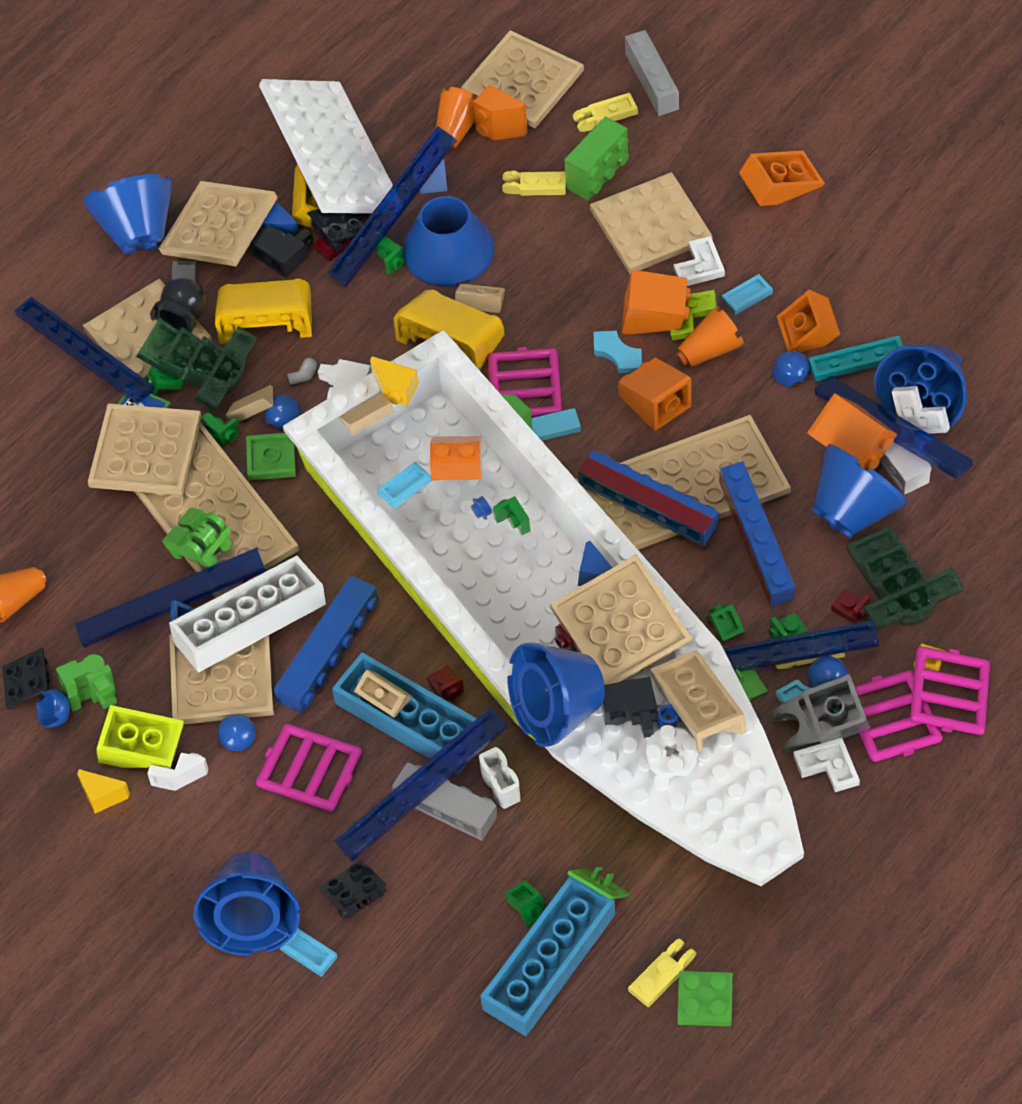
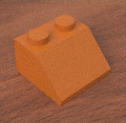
[473,84,528,140]
[777,290,840,352]
[430,436,482,481]

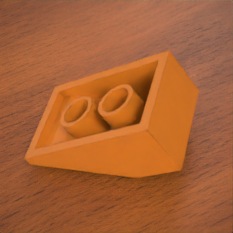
[739,151,825,206]

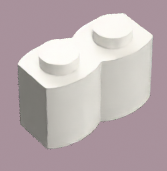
[479,747,521,809]

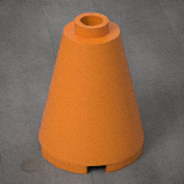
[435,87,475,152]
[676,306,744,367]
[0,567,47,624]

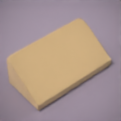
[455,284,505,313]
[226,385,274,422]
[339,394,394,435]
[354,670,412,717]

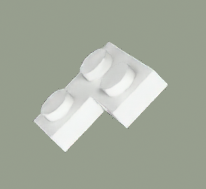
[674,236,725,286]
[892,386,950,435]
[793,738,860,792]

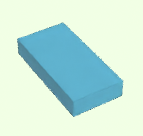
[721,274,773,315]
[532,408,581,441]
[377,461,432,509]
[280,928,338,977]

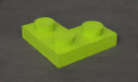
[670,290,717,341]

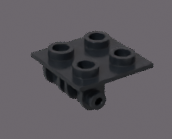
[307,209,369,251]
[2,648,50,709]
[319,860,387,919]

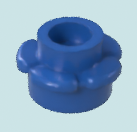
[471,496,493,520]
[657,705,682,728]

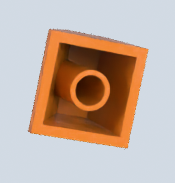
[621,270,691,335]
[618,357,692,431]
[807,393,897,472]

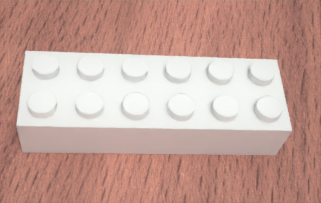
[169,556,326,673]

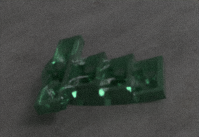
[136,319,257,411]
[846,525,964,631]

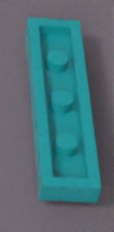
[808,336,903,382]

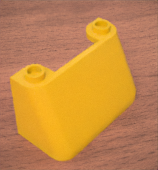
[215,279,312,344]
[393,290,505,371]

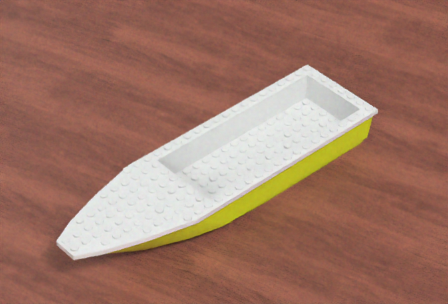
[283,330,804,886]

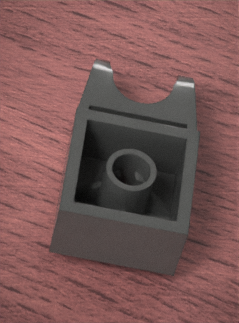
[770,674,871,753]

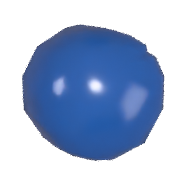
[772,351,811,387]
[264,394,301,430]
[807,656,849,688]
[36,689,70,728]
[218,714,256,751]

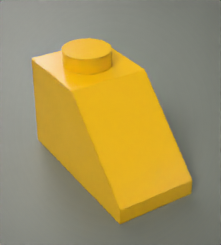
[370,356,419,407]

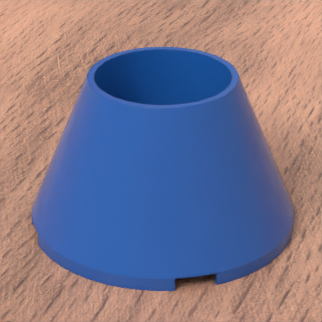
[403,196,494,287]
[507,642,605,747]
[194,852,300,956]

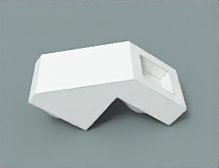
[147,753,208,791]

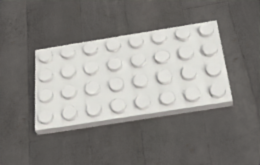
[259,79,404,213]

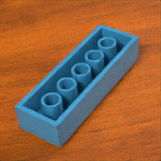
[332,652,487,776]
[480,876,615,1037]

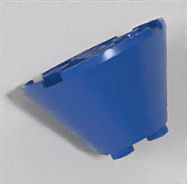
[83,174,173,255]
[874,343,967,434]
[811,444,908,539]

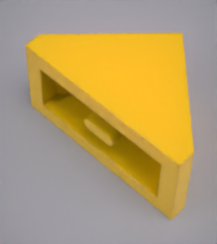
[77,769,130,814]

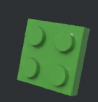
[246,433,296,481]
[678,971,733,1026]

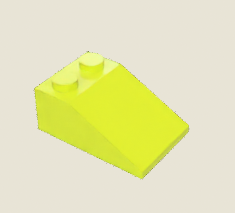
[97,705,184,768]

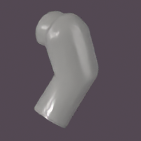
[287,358,317,385]

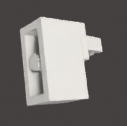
[318,359,372,399]
[880,433,933,495]

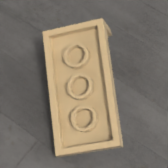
[650,650,746,753]

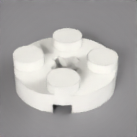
[646,725,698,778]

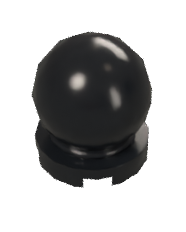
[150,277,207,337]

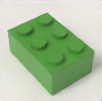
[565,116,629,200]

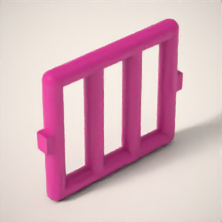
[487,347,562,418]
[910,646,990,735]
[855,670,943,762]
[256,724,362,812]

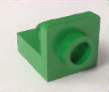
[376,234,404,275]
[144,365,183,396]
[201,412,240,447]
[493,496,531,535]
[705,603,745,642]
[768,612,808,644]
[504,880,546,926]

